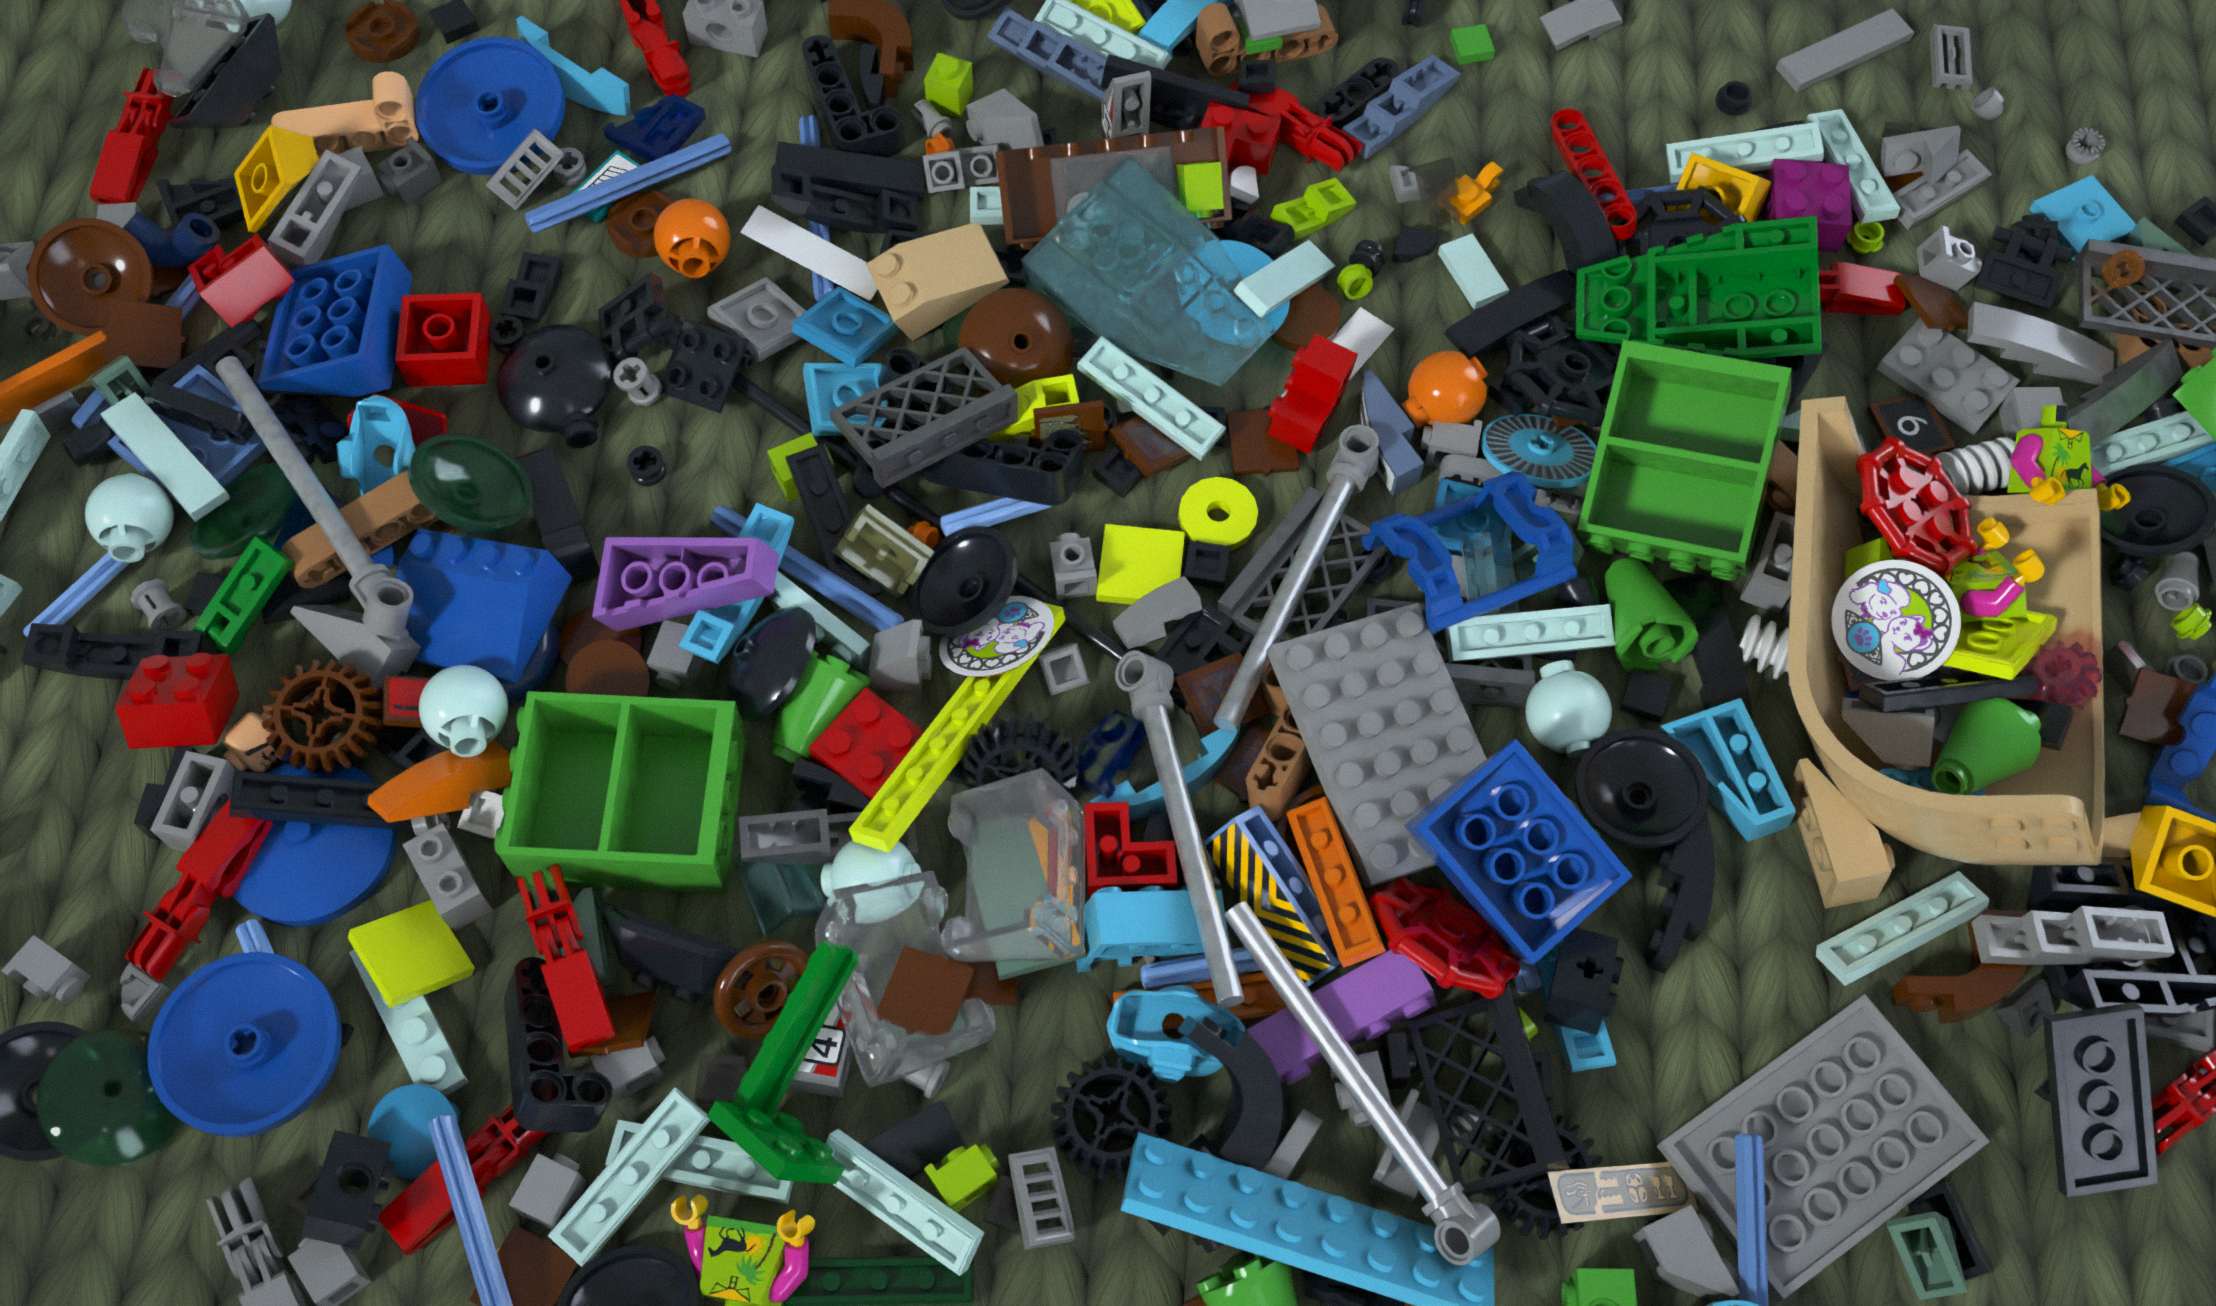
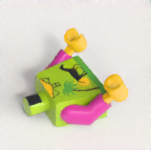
[2007,405,2131,511]
[1941,517,2044,623]
[671,1194,815,1306]

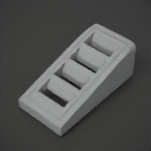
[486,128,565,210]
[1008,1147,1076,1250]

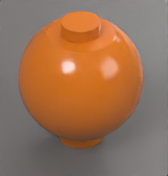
[653,198,731,278]
[1401,350,1488,429]

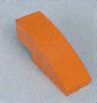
[367,740,512,823]

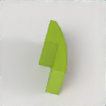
[1270,177,1357,242]

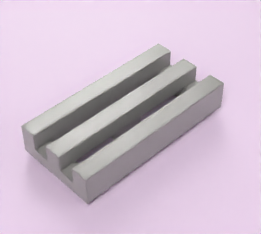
[1929,24,1973,91]

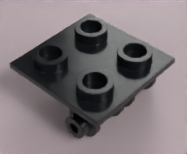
[660,319,755,414]

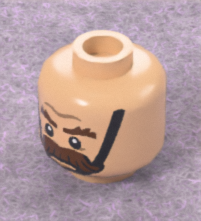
[222,712,280,773]

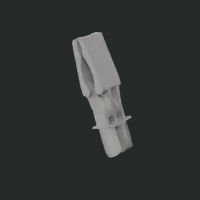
[205,1177,308,1306]

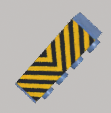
[1203,805,1341,987]

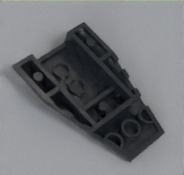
[2027,856,2216,1018]

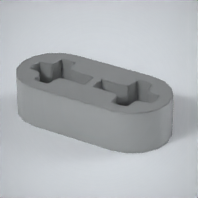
[1263,1109,1323,1180]

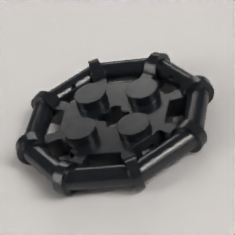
[1615,185,1747,257]
[1504,314,1621,428]

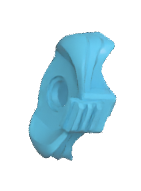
[336,395,417,496]
[1107,985,1245,1083]

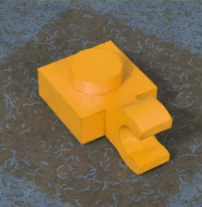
[1438,161,1504,226]

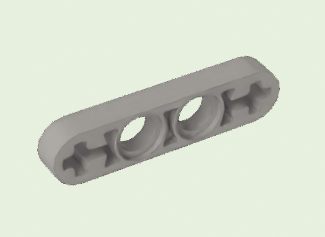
[1439,454,1589,514]

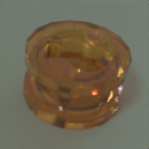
[2102,250,2145,288]

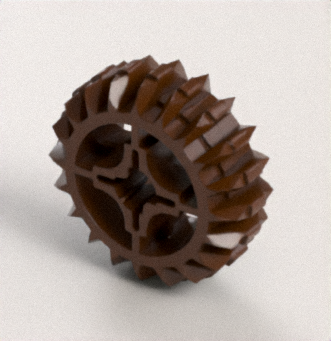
[261,659,384,775]

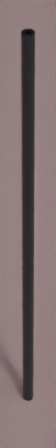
[731,371,1186,710]

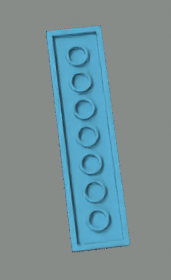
[1120,1132,1495,1306]

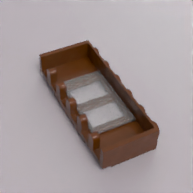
[995,126,1232,251]

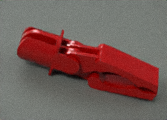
[619,0,691,100]
[89,67,181,204]
[1227,77,1363,173]
[1819,262,1906,316]
[125,798,273,980]
[516,863,617,1053]
[2151,1047,2216,1156]
[378,1104,549,1255]

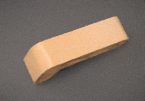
[271,72,419,158]

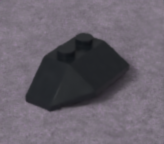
[169,13,282,129]
[600,902,773,1006]

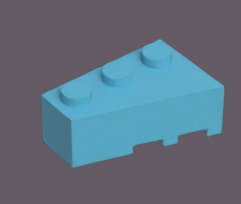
[1659,698,1796,842]
[1075,886,1229,973]

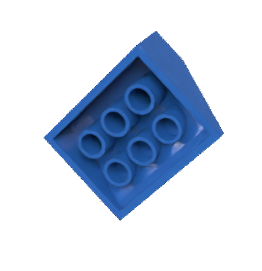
[257,244,413,397]
[396,529,573,684]
[1404,739,1633,965]

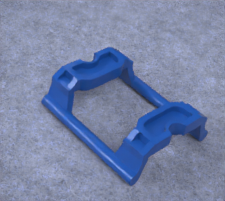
[1362,471,1577,633]
[2143,673,2216,823]

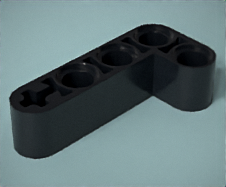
[802,35,905,158]
[851,347,953,500]
[923,429,1084,506]
[513,445,600,588]
[504,957,613,1133]

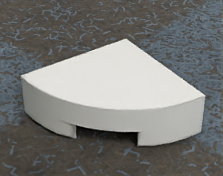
[1228,166,1259,205]

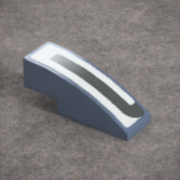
[1360,369,1424,497]

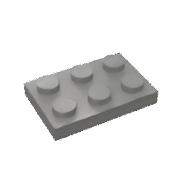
[1876,318,2020,435]

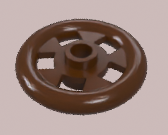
[713,940,810,1039]

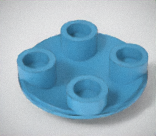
[368,1084,460,1179]

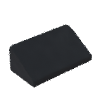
[861,1100,965,1178]
[1908,1181,1994,1281]

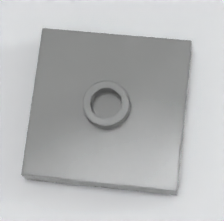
[707,276,806,362]

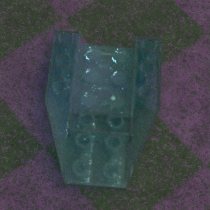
[1021,154,1275,387]

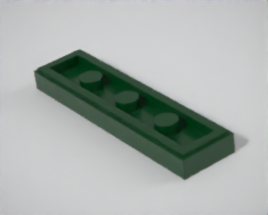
[783,1255,974,1306]

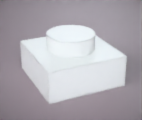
[457,791,505,840]

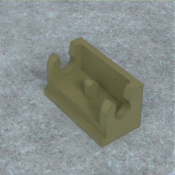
[832,504,934,598]

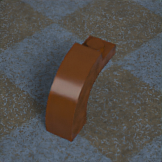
[828,0,914,98]
[1891,909,2028,1024]

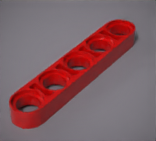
[1551,108,1637,241]

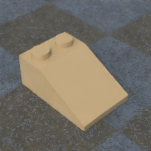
[866,222,1010,341]
[1788,758,1895,909]

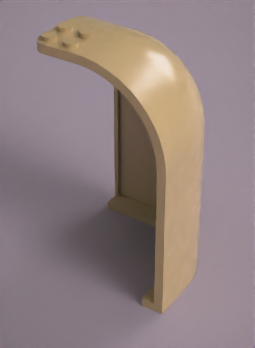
[1788,396,2105,865]

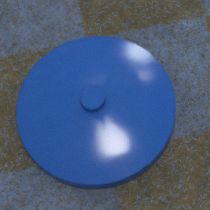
[415,37,565,175]
[232,761,398,927]
[147,952,342,1137]

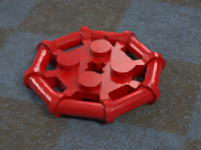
[1855,437,1978,577]
[1368,877,1520,999]

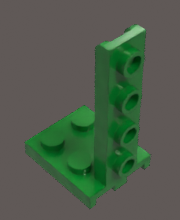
[707,940,859,1184]

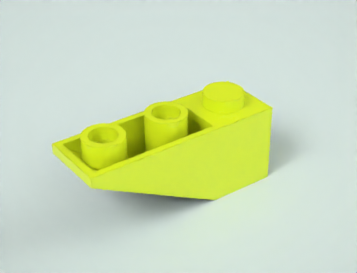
[985,374,1079,444]

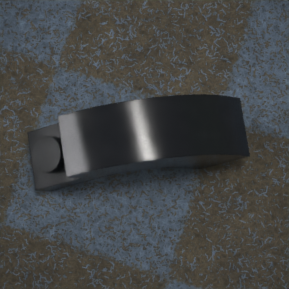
[1514,170,1618,278]
[1178,1015,1283,1171]

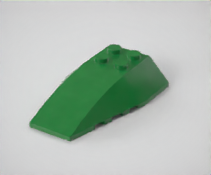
[1576,216,1822,360]

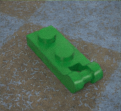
[194,536,294,656]

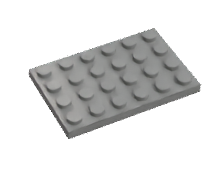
[1266,602,1487,890]
[1657,994,1990,1303]

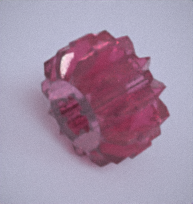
[2023,639,2102,709]

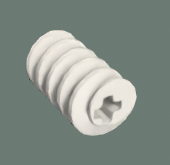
[1936,437,2015,496]
[1737,614,1790,686]

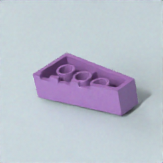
[592,537,779,632]
[1246,950,1438,1085]

